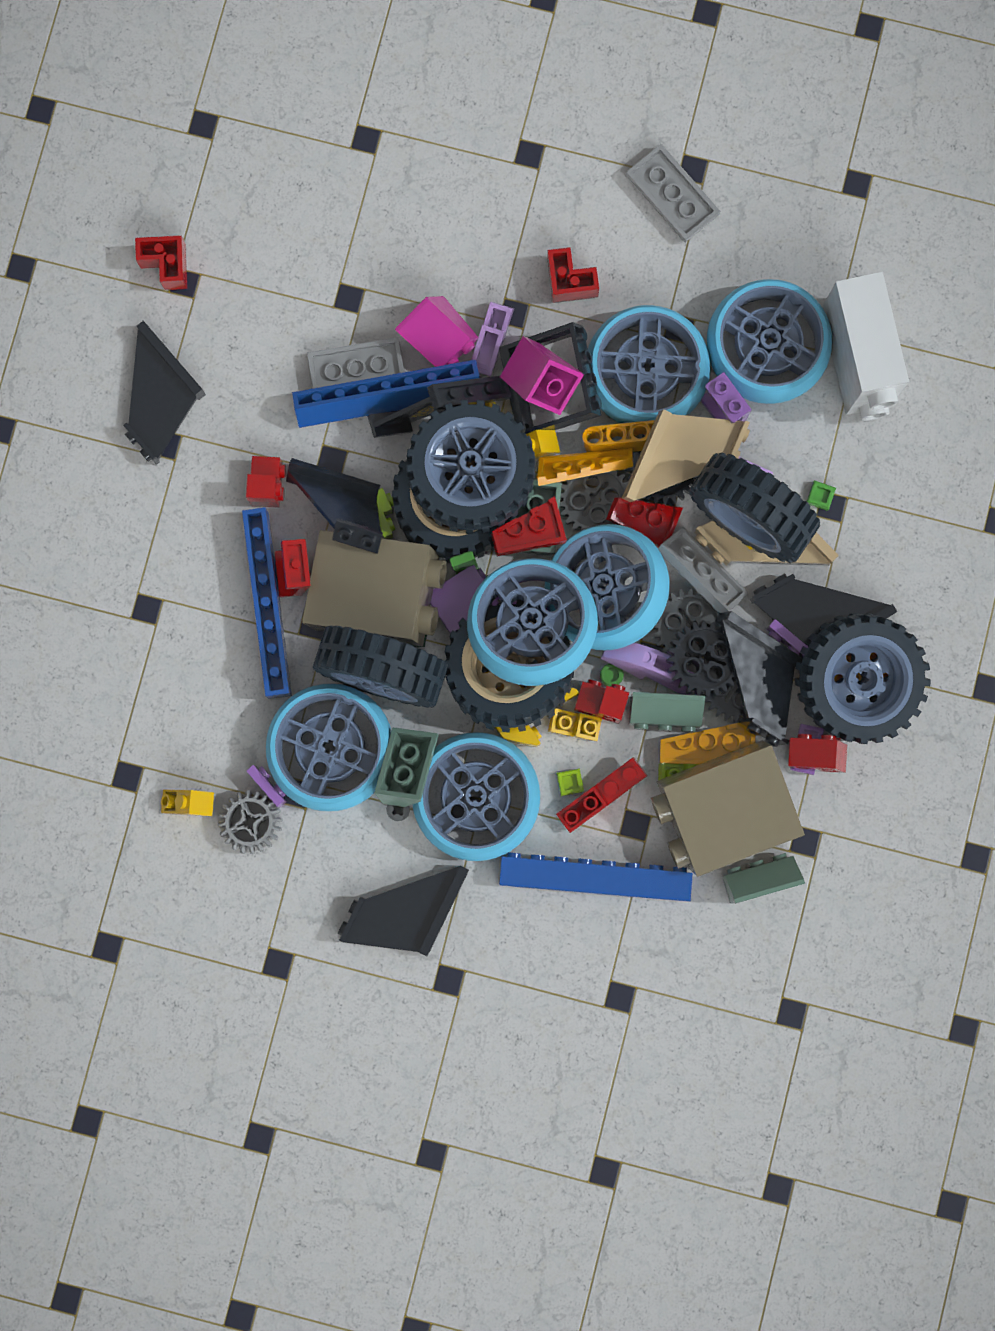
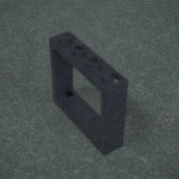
[499,322,602,434]

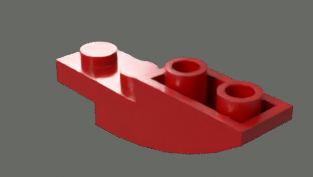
[556,757,648,833]

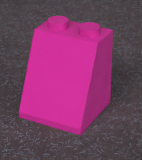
[395,296,479,367]
[500,336,584,415]

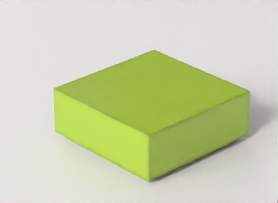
[556,768,584,796]

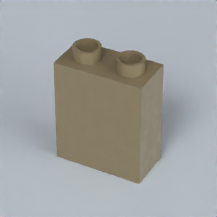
[302,530,447,647]
[650,740,805,877]

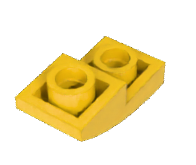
[548,708,602,741]

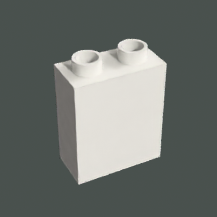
[822,272,909,421]

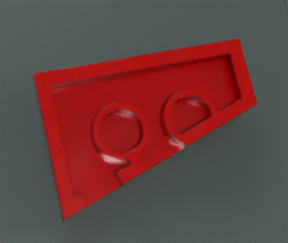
[491,496,567,556]
[606,497,683,548]

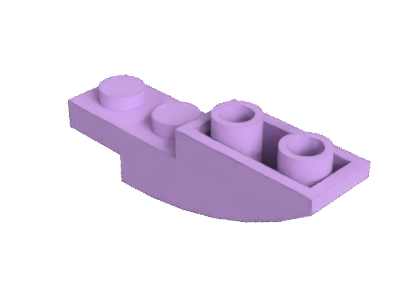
[601,643,693,695]

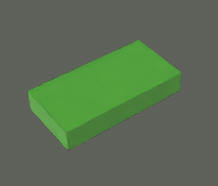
[450,551,479,575]

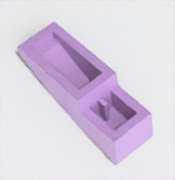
[472,302,514,376]

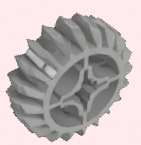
[218,790,283,854]

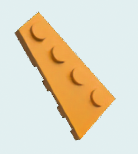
[537,448,633,486]
[659,723,756,765]

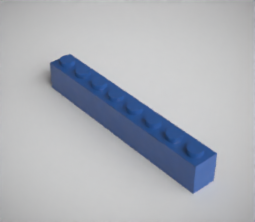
[292,360,480,428]
[242,507,292,699]
[499,852,693,902]

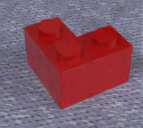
[135,235,187,290]
[547,247,599,303]
[246,456,286,508]
[574,679,630,724]
[788,734,847,773]

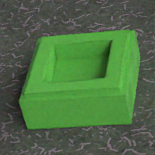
[807,480,836,511]

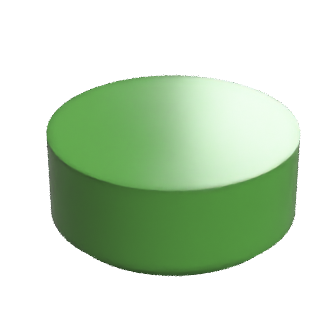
[600,663,624,687]

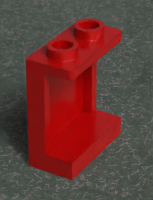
[274,539,311,597]

